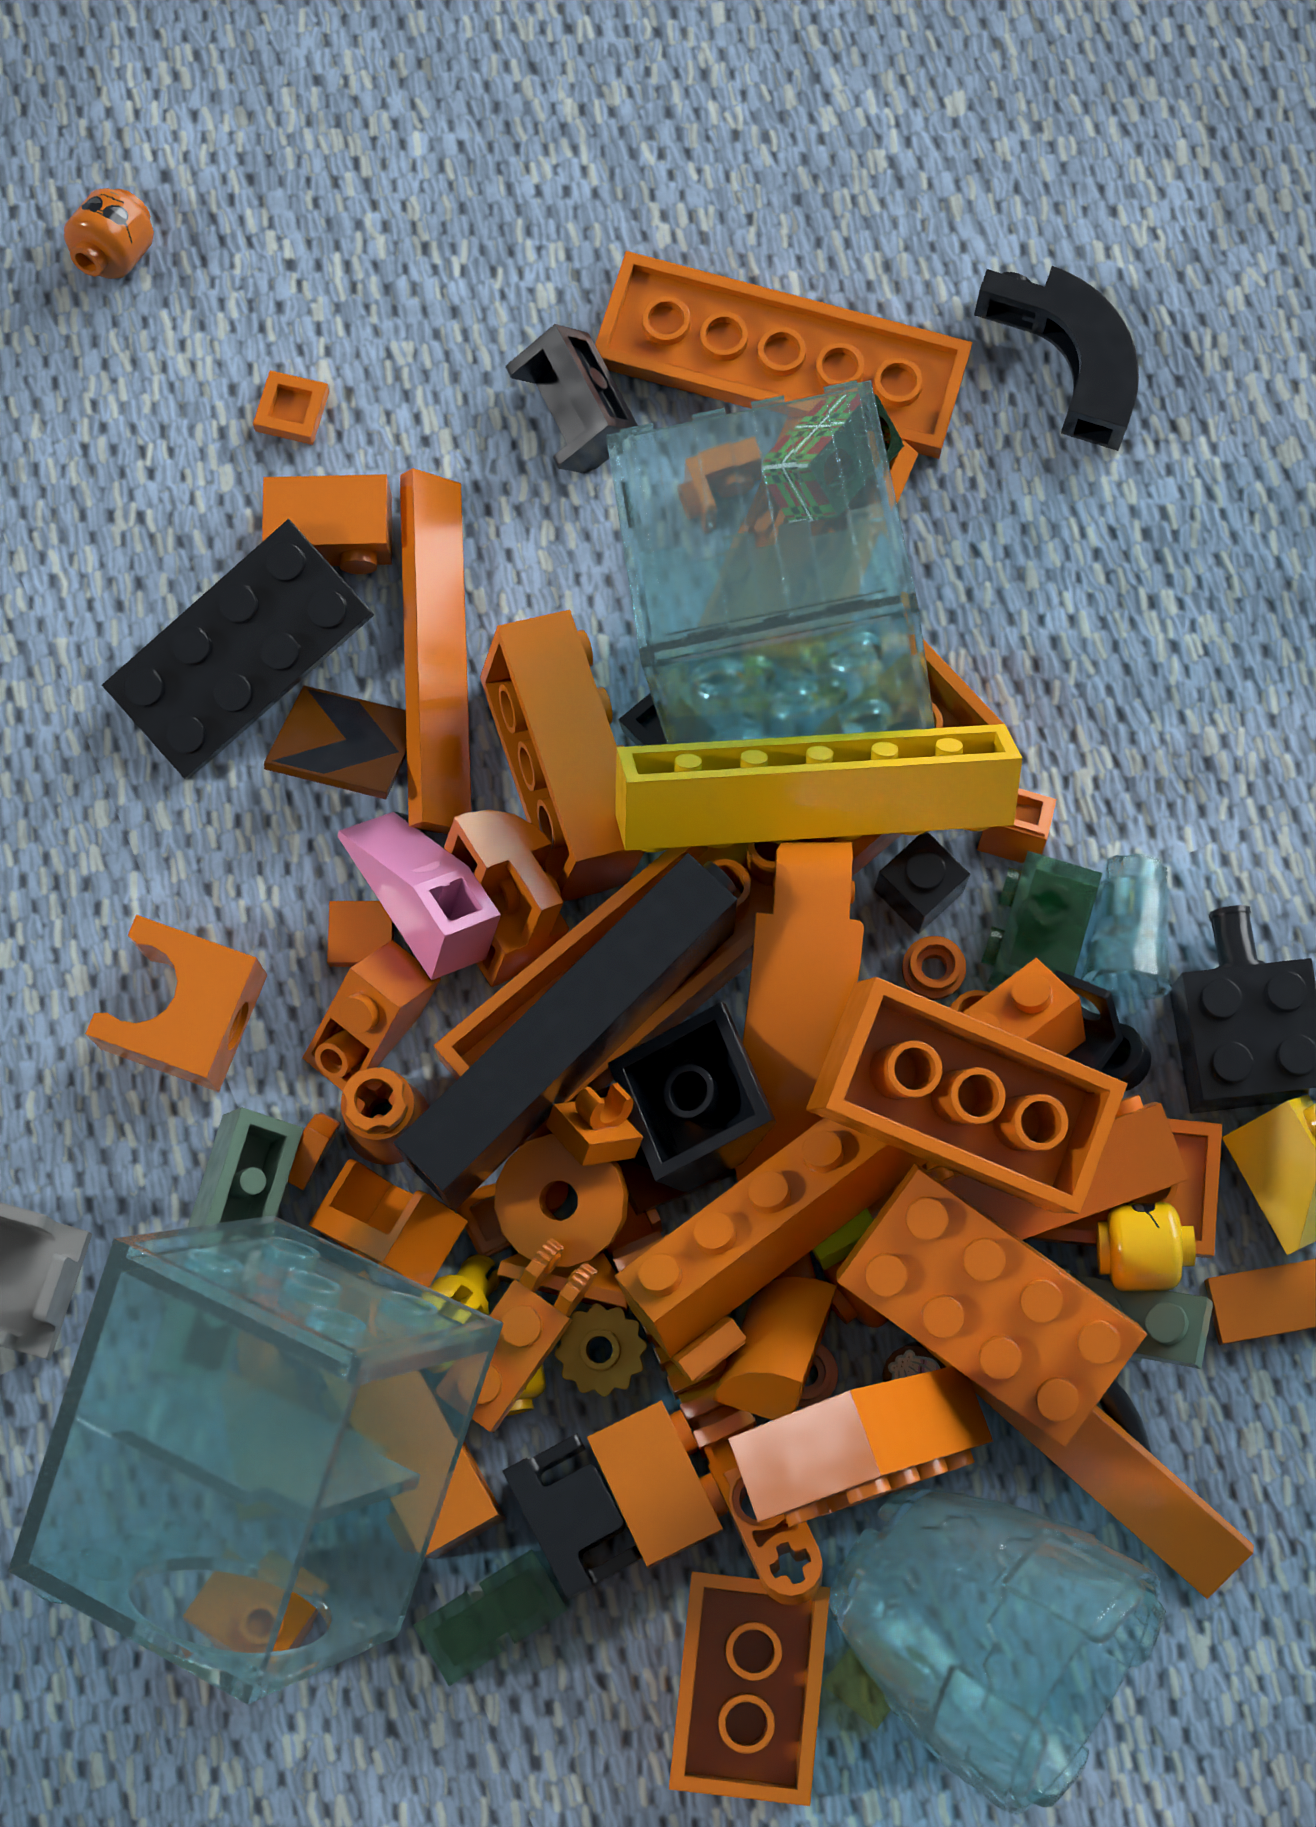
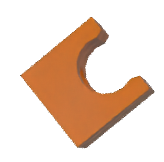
[85,915,267,1092]

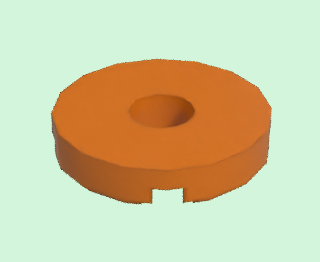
[494,1133,629,1268]

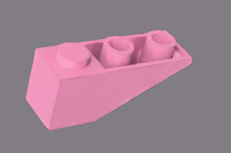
[337,812,501,980]

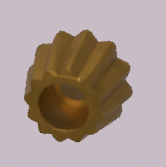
[554,1303,647,1397]

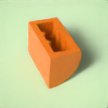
[712,1277,837,1420]

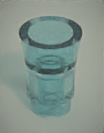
[1081,854,1172,1000]

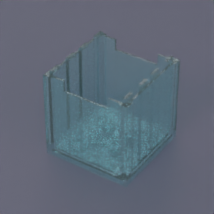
[606,380,935,744]

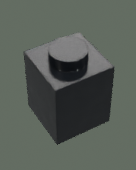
[874,831,970,935]

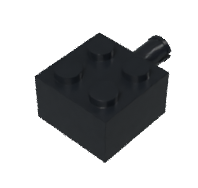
[1169,905,1316,1114]

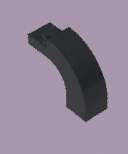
[974,266,1139,451]

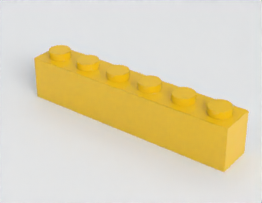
[615,724,1022,852]

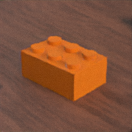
[669,1571,831,1806]

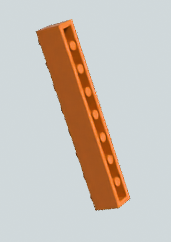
[614,957,1086,1358]

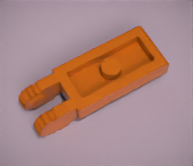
[436,1238,598,1433]

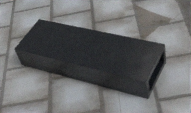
[393,853,737,1211]

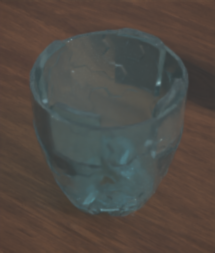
[829,1488,1166,1815]

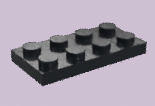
[102,518,374,780]

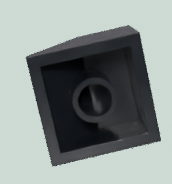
[608,1002,777,1192]

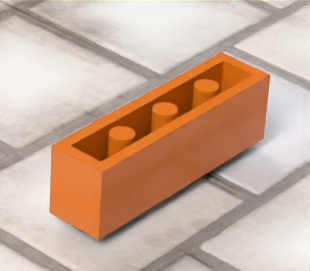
[926,1094,1190,1240]

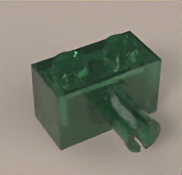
[980,851,1102,987]

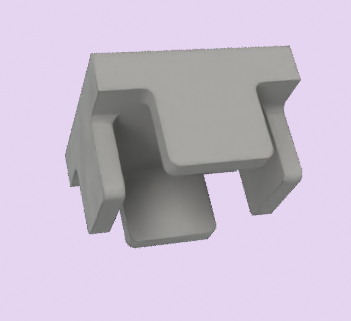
[0,1202,92,1360]

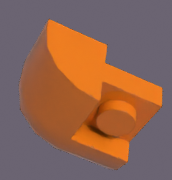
[444,810,570,987]

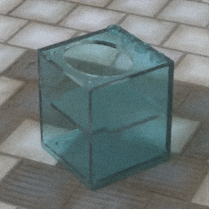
[8,1216,503,1705]

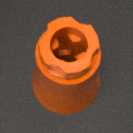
[341,1067,429,1165]

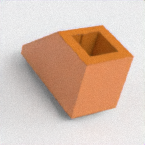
[302,940,441,1091]

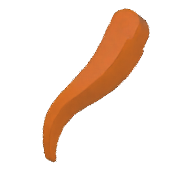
[735,842,864,1279]

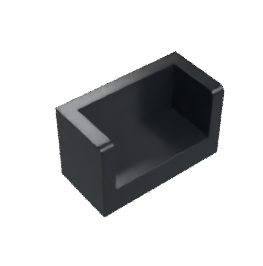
[505,324,641,474]

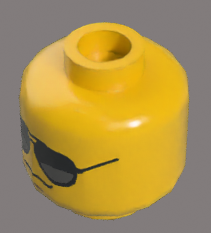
[1096,1202,1196,1291]

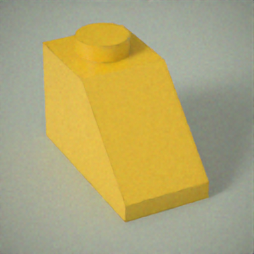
[1222,1094,1316,1255]

